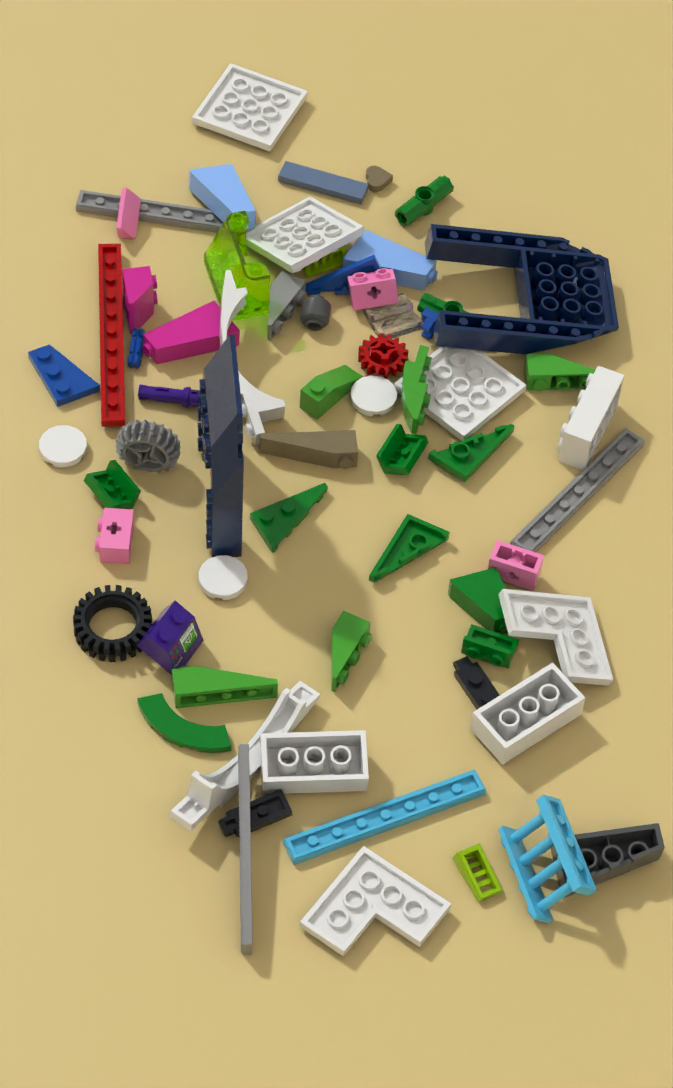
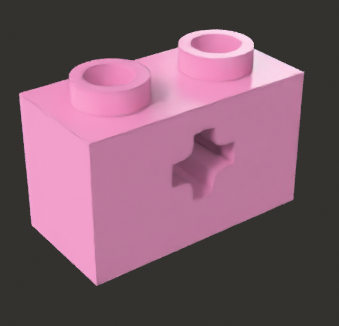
[347,268,399,311]
[95,508,134,564]
[488,540,544,591]

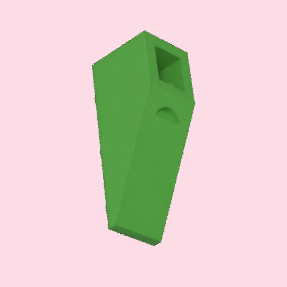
[524,353,595,391]
[331,611,372,692]

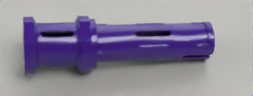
[138,384,200,408]

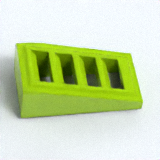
[304,245,347,278]
[453,843,503,902]

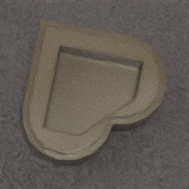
[366,166,393,192]

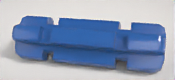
[128,328,145,369]

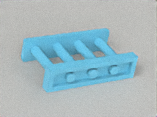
[498,795,597,923]

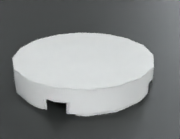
[350,376,397,417]
[39,425,87,468]
[199,555,248,600]

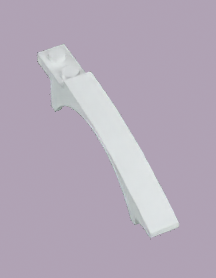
[219,270,286,446]
[170,681,320,832]

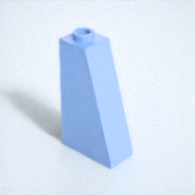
[189,164,256,232]
[343,230,438,291]

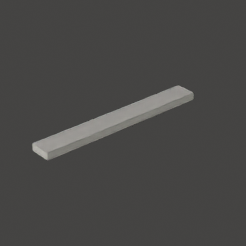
[76,190,256,236]
[510,429,645,552]
[238,744,252,955]

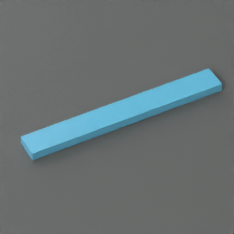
[283,770,486,865]

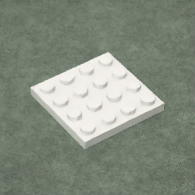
[192,63,308,152]
[239,197,365,274]
[394,347,526,441]

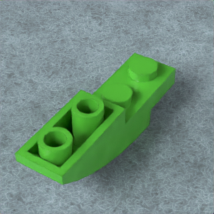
[401,345,432,434]

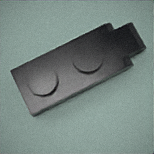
[453,656,500,710]
[218,789,292,837]

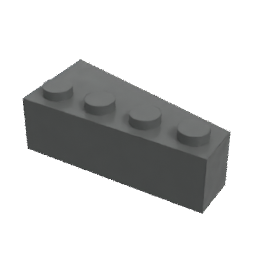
[551,823,665,898]

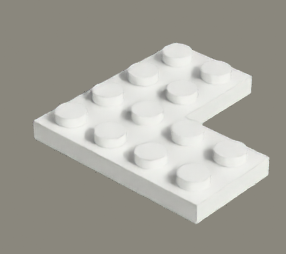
[498,589,613,686]
[300,846,451,957]

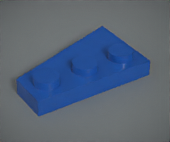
[28,344,100,407]

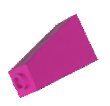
[142,301,240,364]

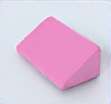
[116,187,141,239]

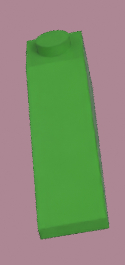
[172,666,278,708]

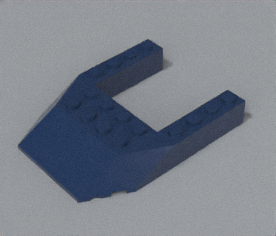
[425,224,619,354]
[197,335,244,557]

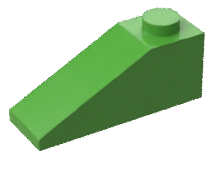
[300,365,363,420]

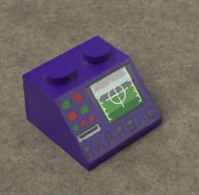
[136,600,204,675]

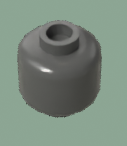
[300,295,331,331]

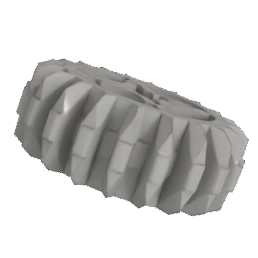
[116,419,181,473]

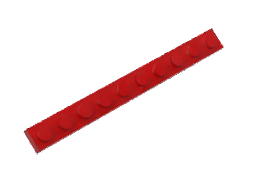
[98,244,125,427]

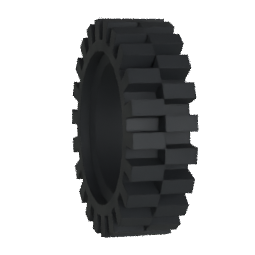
[73,585,152,662]

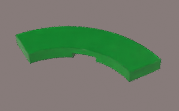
[137,693,231,753]

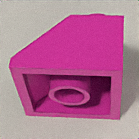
[122,266,158,334]

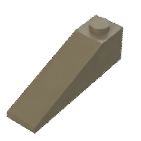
[259,430,358,469]

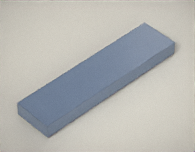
[278,161,369,204]

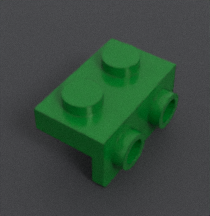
[376,424,429,475]
[84,460,141,509]
[461,624,519,669]

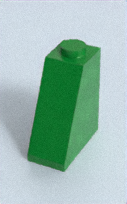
[448,567,508,633]

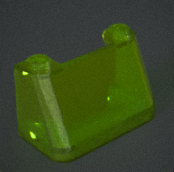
[204,211,270,320]

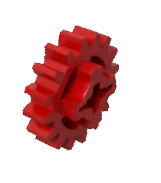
[358,333,409,379]

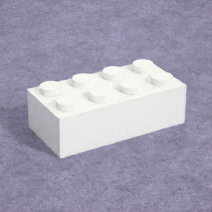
[557,366,624,471]
[470,663,585,765]
[260,730,369,794]

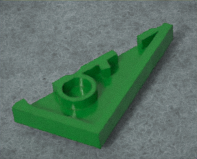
[428,424,515,482]
[250,483,328,553]
[369,514,450,583]

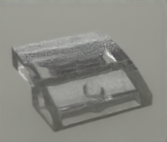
[362,293,423,339]

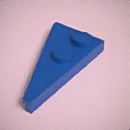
[305,255,381,295]

